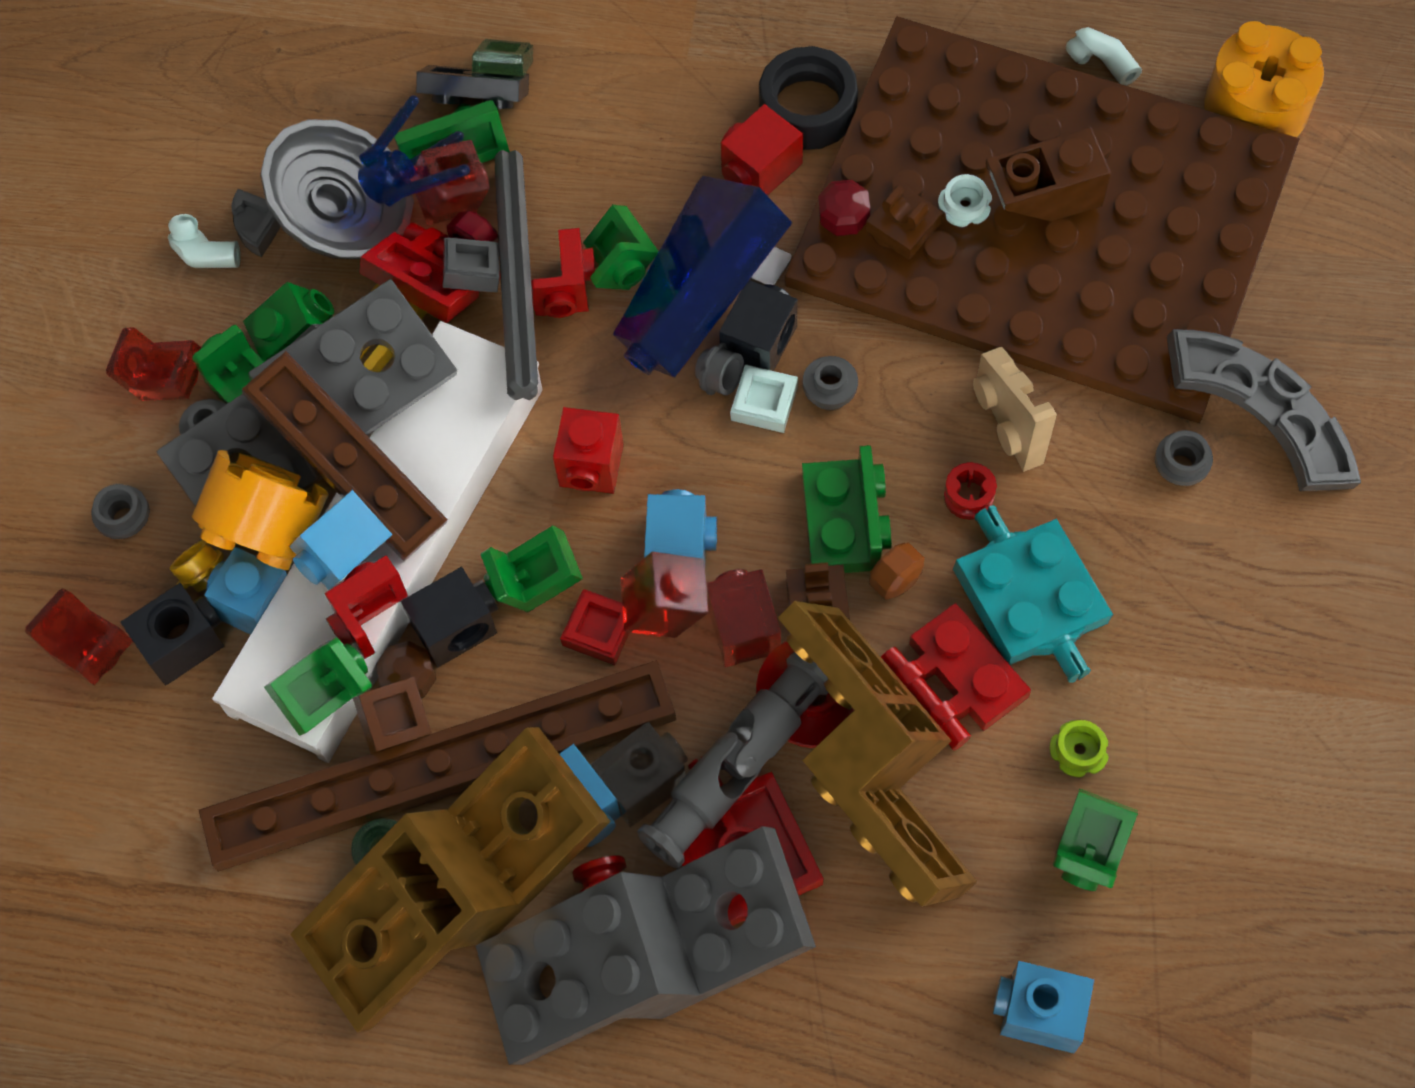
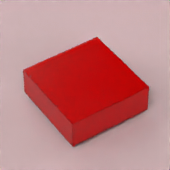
[560,589,637,665]

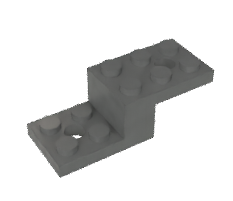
[156,279,457,507]
[476,826,816,1065]

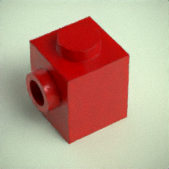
[721,104,803,203]
[553,407,624,494]

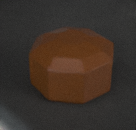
[376,641,437,698]

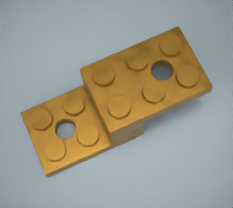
[778,601,978,907]
[290,727,611,1033]

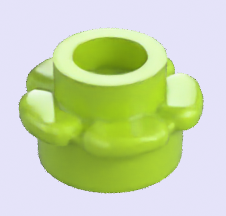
[1049,720,1109,778]

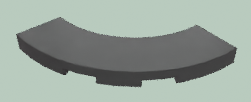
[1167,329,1361,491]

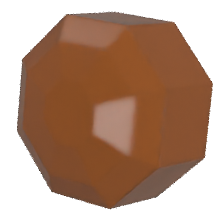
[869,542,925,600]

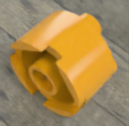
[1204,21,1324,137]
[192,450,328,570]

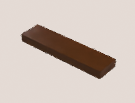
[242,351,448,562]

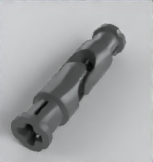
[637,652,829,869]

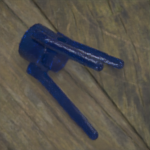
[358,95,470,207]

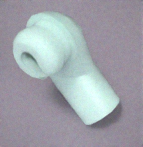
[1066,27,1142,86]
[168,214,240,268]

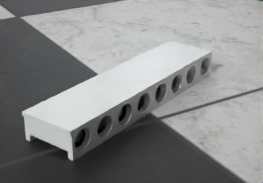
[212,321,543,763]

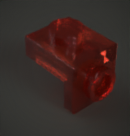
[106,327,201,401]
[25,588,133,685]

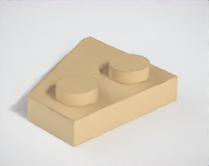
[973,347,1057,472]

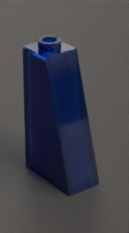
[613,176,792,378]

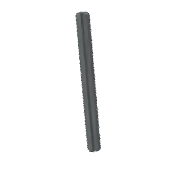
[494,150,538,400]

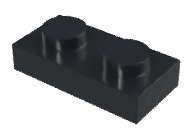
[416,65,529,109]

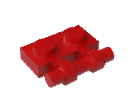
[359,222,501,323]
[881,603,1031,751]

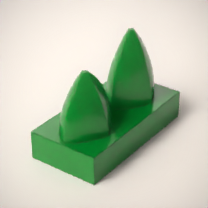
[393,100,510,188]

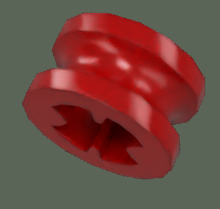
[944,462,997,520]
[572,855,627,893]

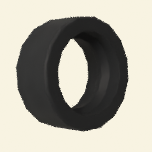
[759,46,858,150]

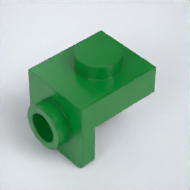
[583,204,659,290]
[243,282,335,362]
[192,325,264,404]
[481,525,583,612]
[264,637,372,736]
[1053,788,1138,891]

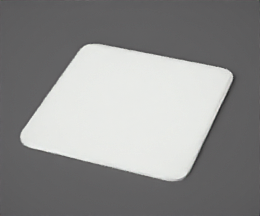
[737,239,792,285]

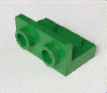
[802,445,892,573]

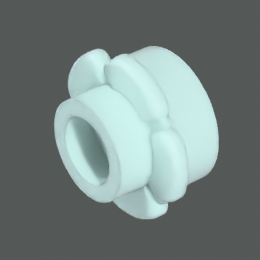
[938,174,992,227]

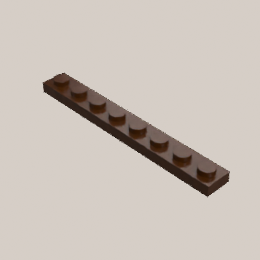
[199,660,676,872]

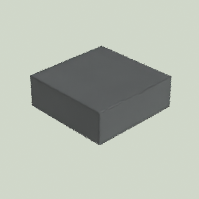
[443,238,500,293]

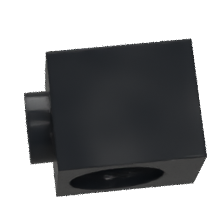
[719,279,798,371]
[400,566,498,668]
[120,583,225,686]

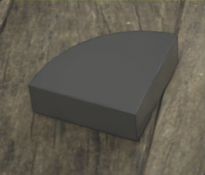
[231,189,281,257]

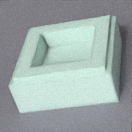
[730,365,798,433]

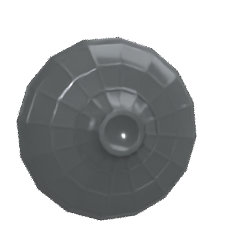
[260,119,414,259]

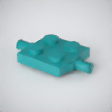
[953,505,1113,683]

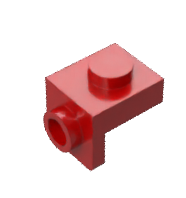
[531,228,596,318]
[324,555,408,659]

